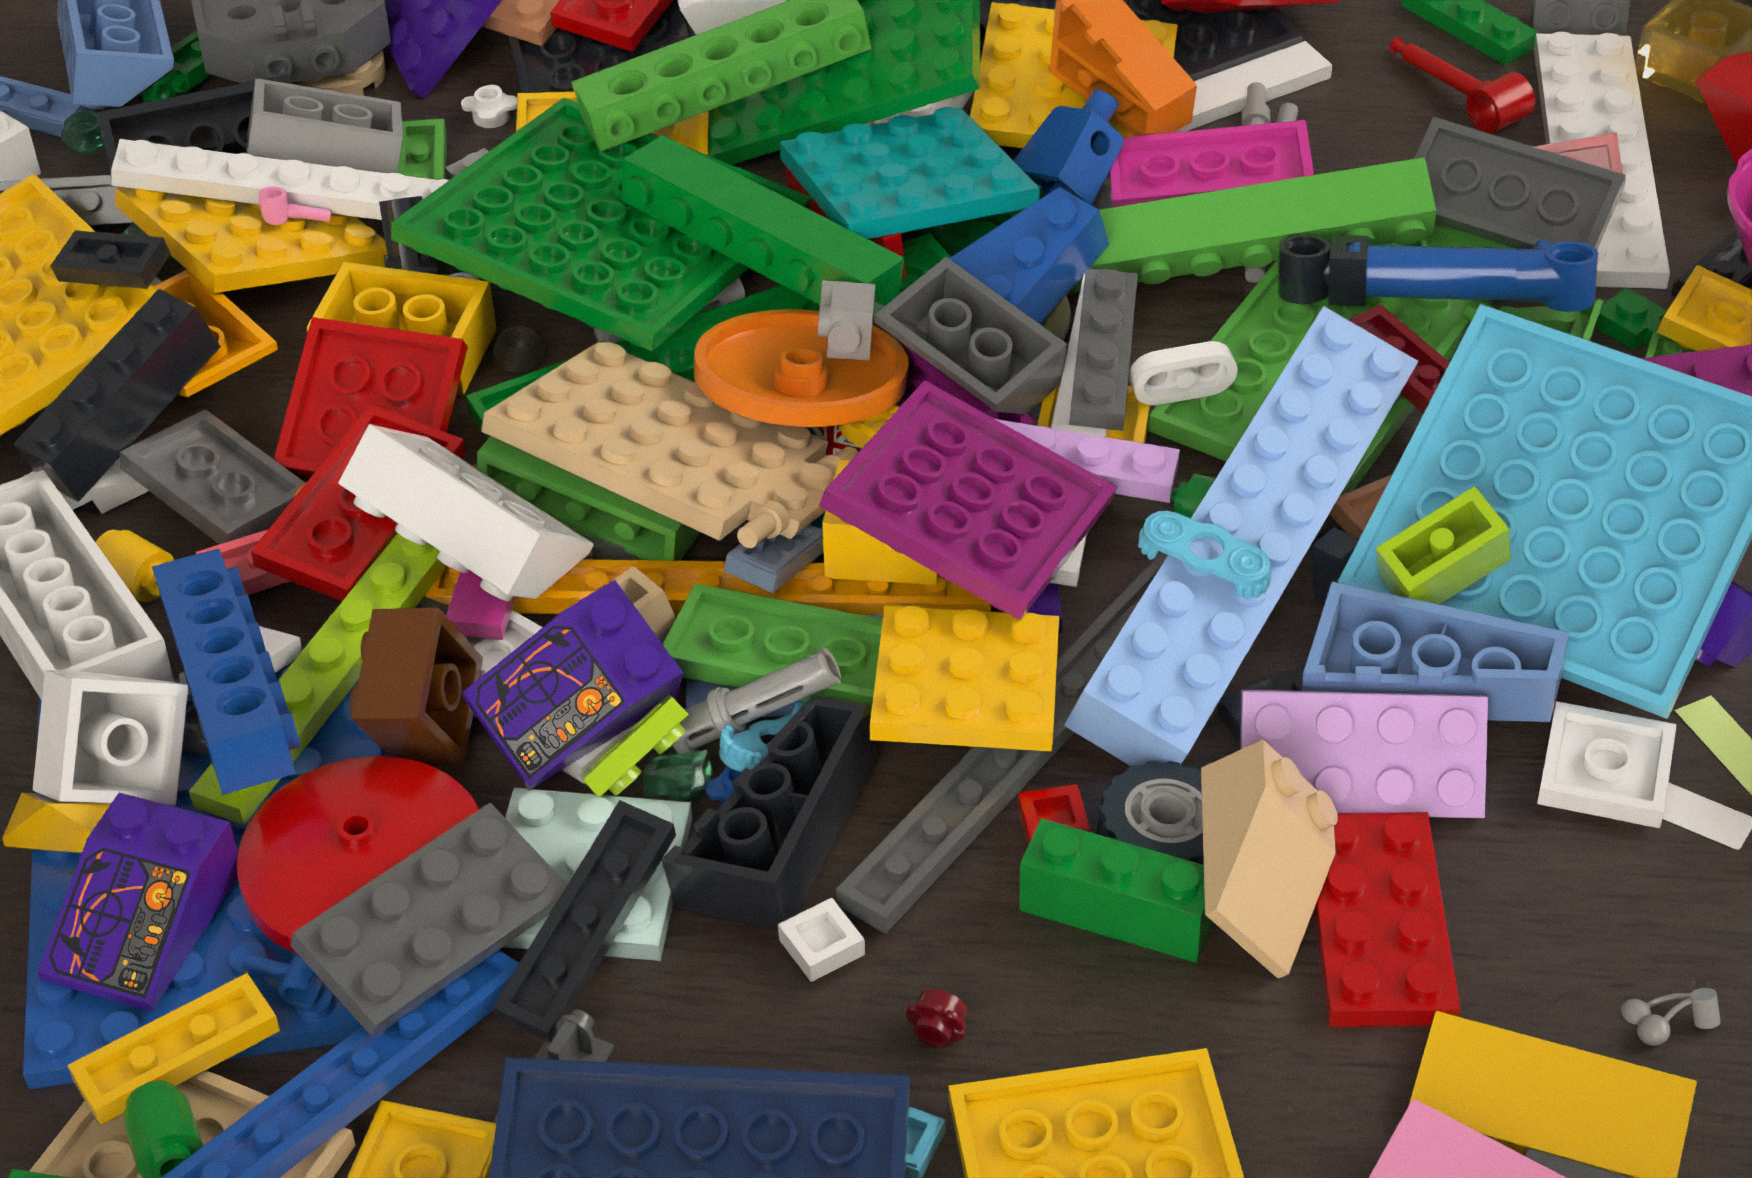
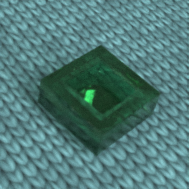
[642,750,711,801]

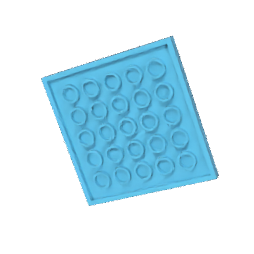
[1338,304,1752,719]

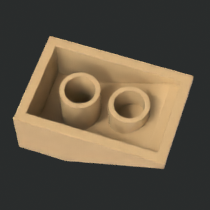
[1201,739,1338,979]

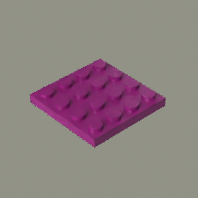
[819,380,1117,621]

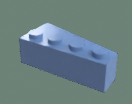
[1302,582,1569,722]

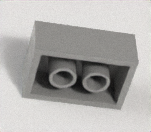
[246,78,403,174]

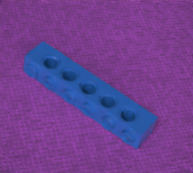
[152,548,300,795]

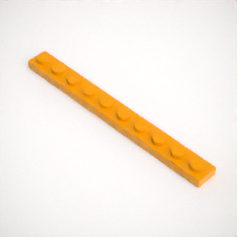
[425,559,991,616]

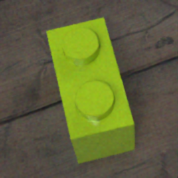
[1375,486,1511,605]

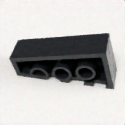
[661,695,878,930]

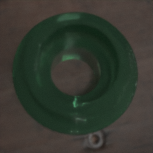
[61,111,104,154]

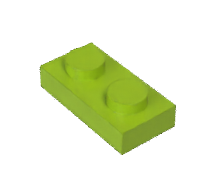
[580,694,689,797]

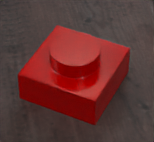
[1018,784,1091,845]

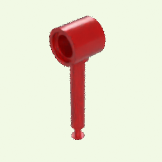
[1389,36,1535,134]

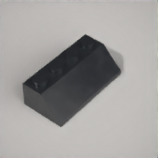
[97,74,291,169]

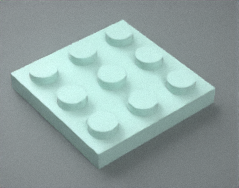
[503,788,692,961]

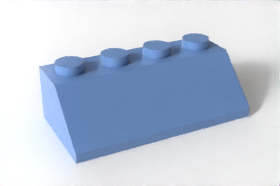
[57,0,174,109]

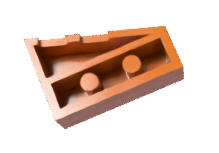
[1049,0,1197,136]

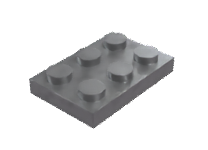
[120,409,305,544]

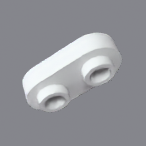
[1128,341,1238,405]

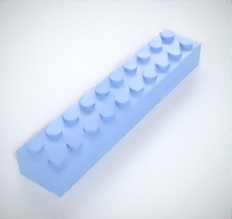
[1064,306,1418,767]

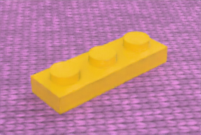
[67,973,280,1125]

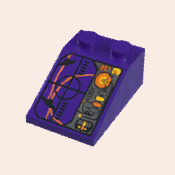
[462,580,683,790]
[37,792,238,1012]

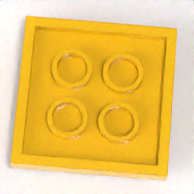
[870,606,1059,751]

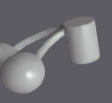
[1621,988,1721,1046]

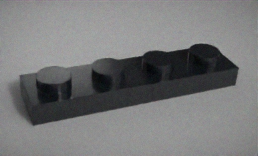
[492,800,676,1043]

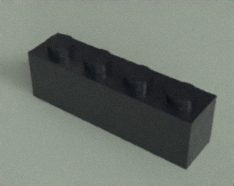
[14,289,221,502]

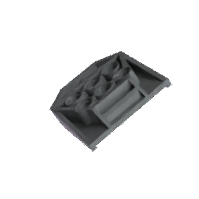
[191,0,391,83]

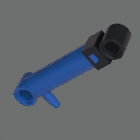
[1278,234,1599,312]

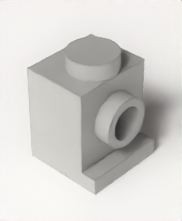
[818,280,875,360]

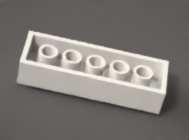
[0,470,174,700]

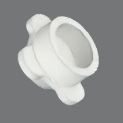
[461,85,517,128]

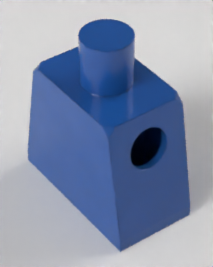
[1014,89,1124,205]

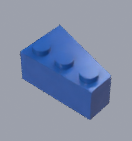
[949,187,1109,325]

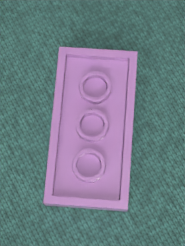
[1240,690,1488,818]

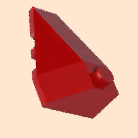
[1694,51,1752,165]

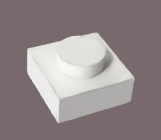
[778,898,865,982]

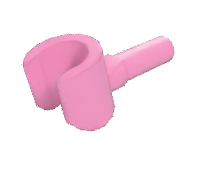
[259,187,331,225]

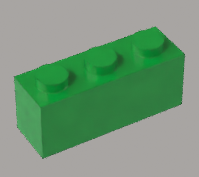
[1019,818,1214,963]

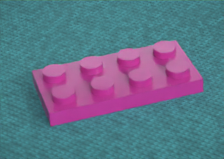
[1110,120,1314,207]

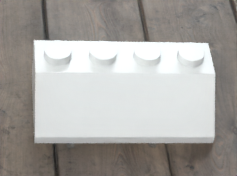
[338,424,594,601]

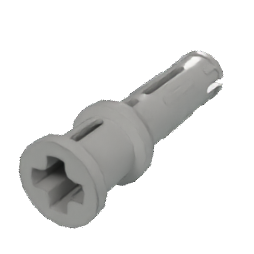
[673,648,841,758]

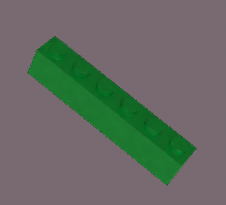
[621,135,904,318]

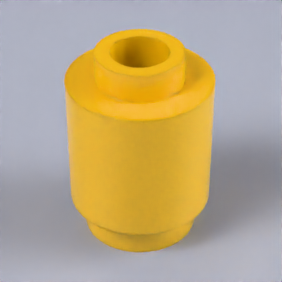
[95,529,174,602]

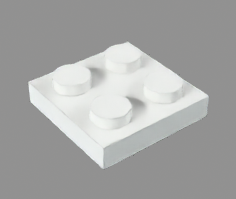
[1537,701,1677,828]

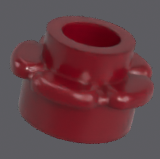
[906,989,968,1047]

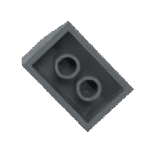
[874,257,1067,414]

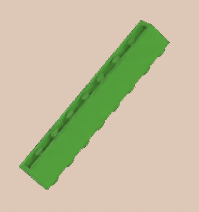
[1066,157,1436,296]

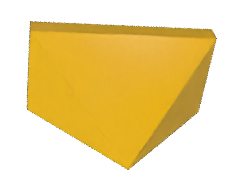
[2,793,111,853]

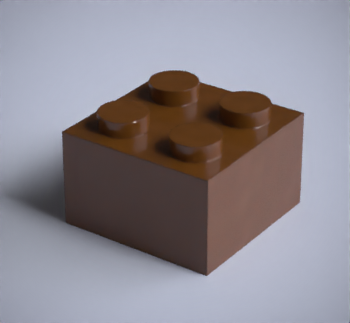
[350,608,483,765]

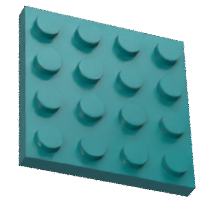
[780,107,1039,239]

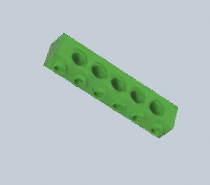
[571,0,871,152]

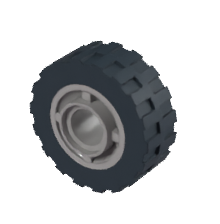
[1096,761,1204,865]

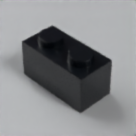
[1311,528,1359,605]

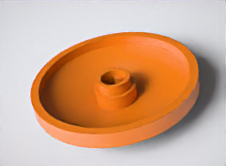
[694,309,909,427]

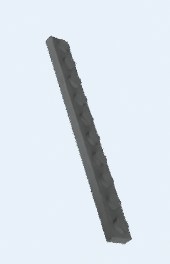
[835,552,1168,934]

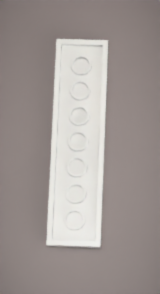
[1534,32,1670,289]

